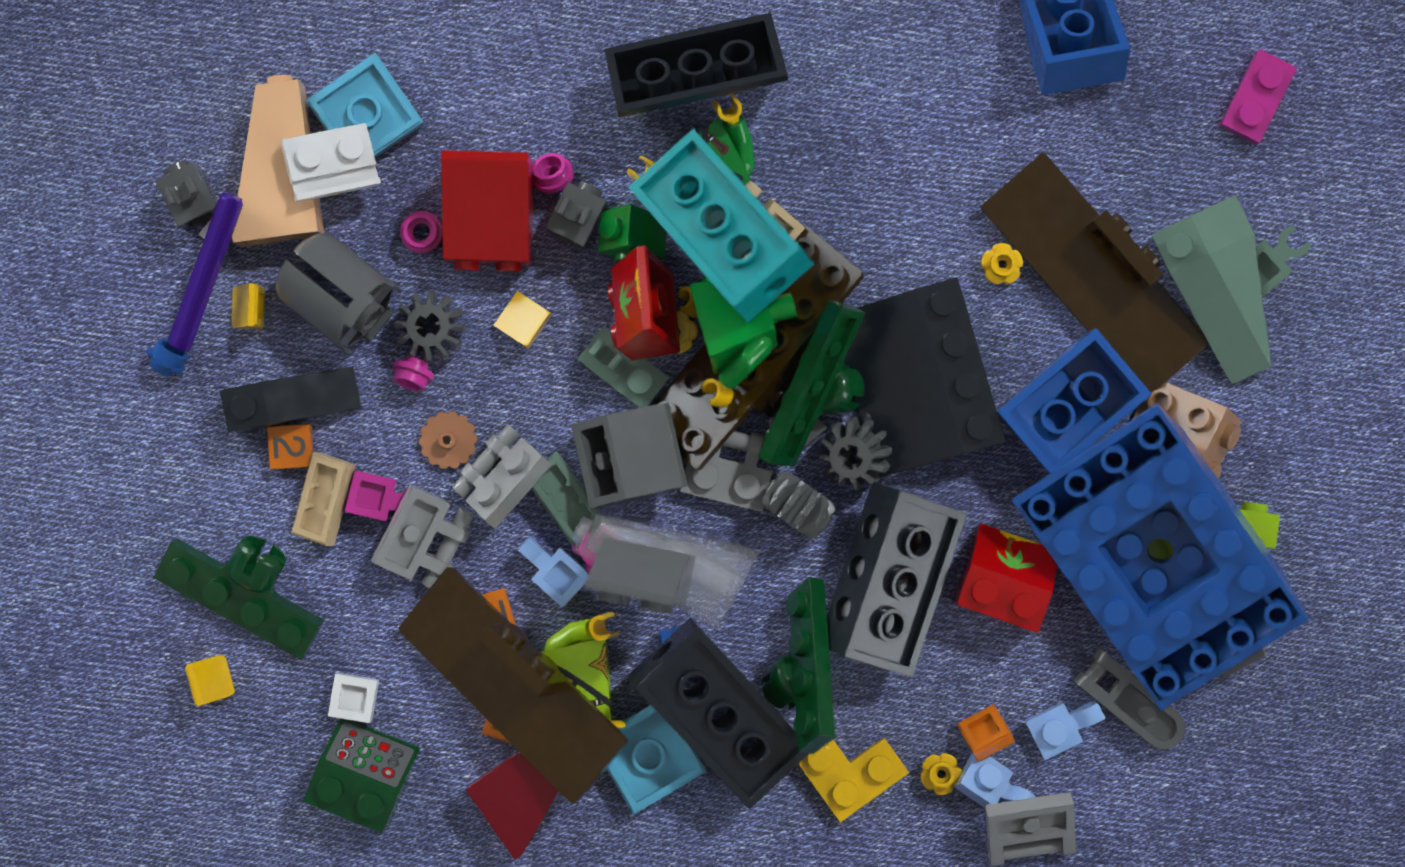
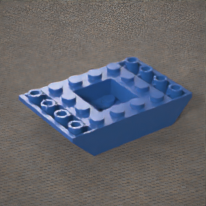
[1012,403,1309,710]

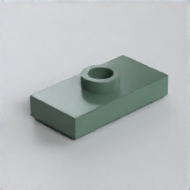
[531,451,607,545]

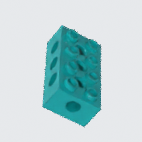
[628,129,814,323]

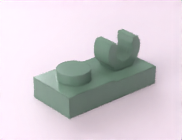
[577,327,670,408]

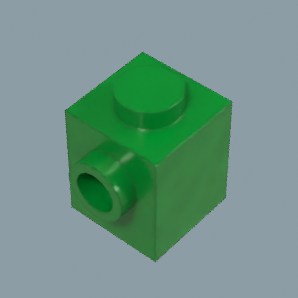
[598,204,667,264]

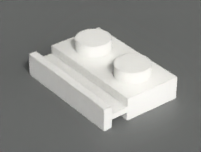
[280,123,381,203]

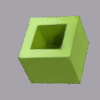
[1240,502,1280,549]

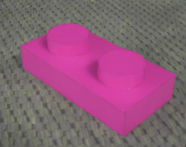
[1218,49,1297,145]

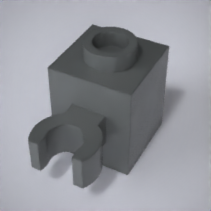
[155,161,218,231]
[545,181,608,251]

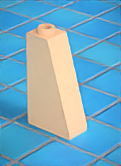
[232,75,324,247]

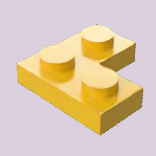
[799,737,909,823]

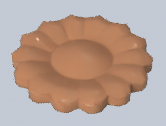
[418,411,478,469]

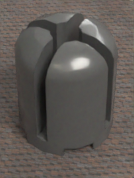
[275,234,401,354]

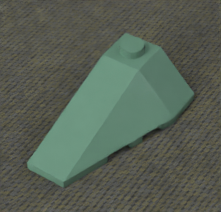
[1152,195,1272,384]

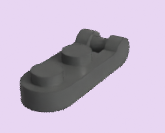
[1073,648,1186,750]

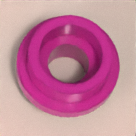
[533,153,574,193]
[400,211,443,254]
[392,356,434,392]

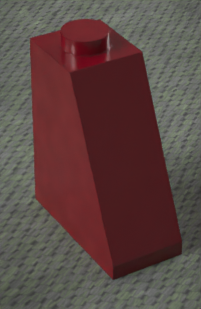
[465,750,559,860]

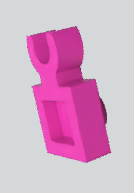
[344,470,407,521]

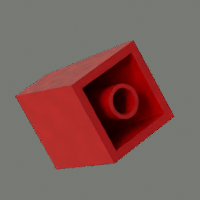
[441,150,534,273]

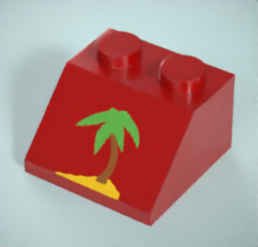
[608,246,680,361]
[952,523,1058,633]

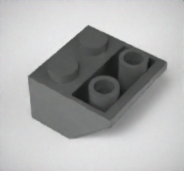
[571,403,688,508]
[585,537,696,614]

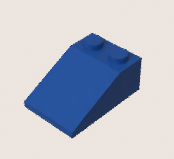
[1019,0,1131,95]
[997,328,1152,474]

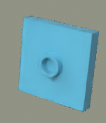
[306,53,425,158]
[606,705,707,815]

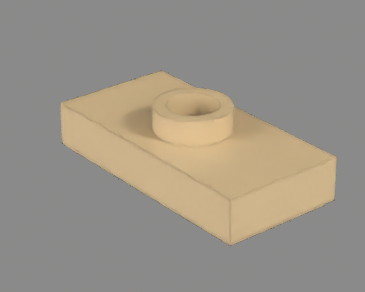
[291,452,356,546]

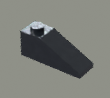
[219,367,362,434]

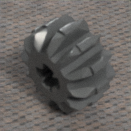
[393,290,467,363]
[818,417,892,490]
[761,472,836,538]

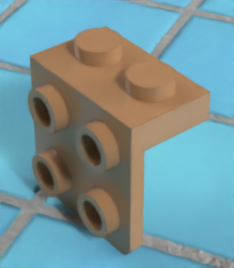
[1133,382,1242,479]

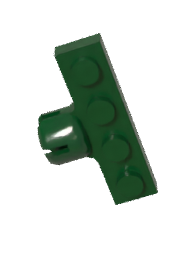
[758,300,865,467]
[154,536,324,660]
[762,577,836,754]

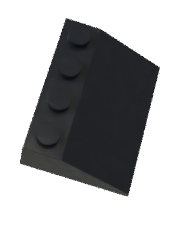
[844,277,1006,478]

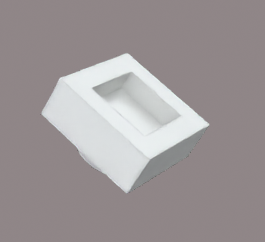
[328,673,379,723]

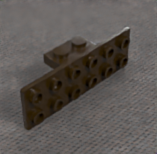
[981,153,1209,393]
[653,226,865,470]
[399,567,628,804]

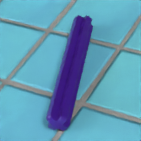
[168,193,243,352]

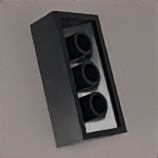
[604,13,789,118]

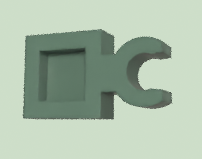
[1256,225,1311,297]

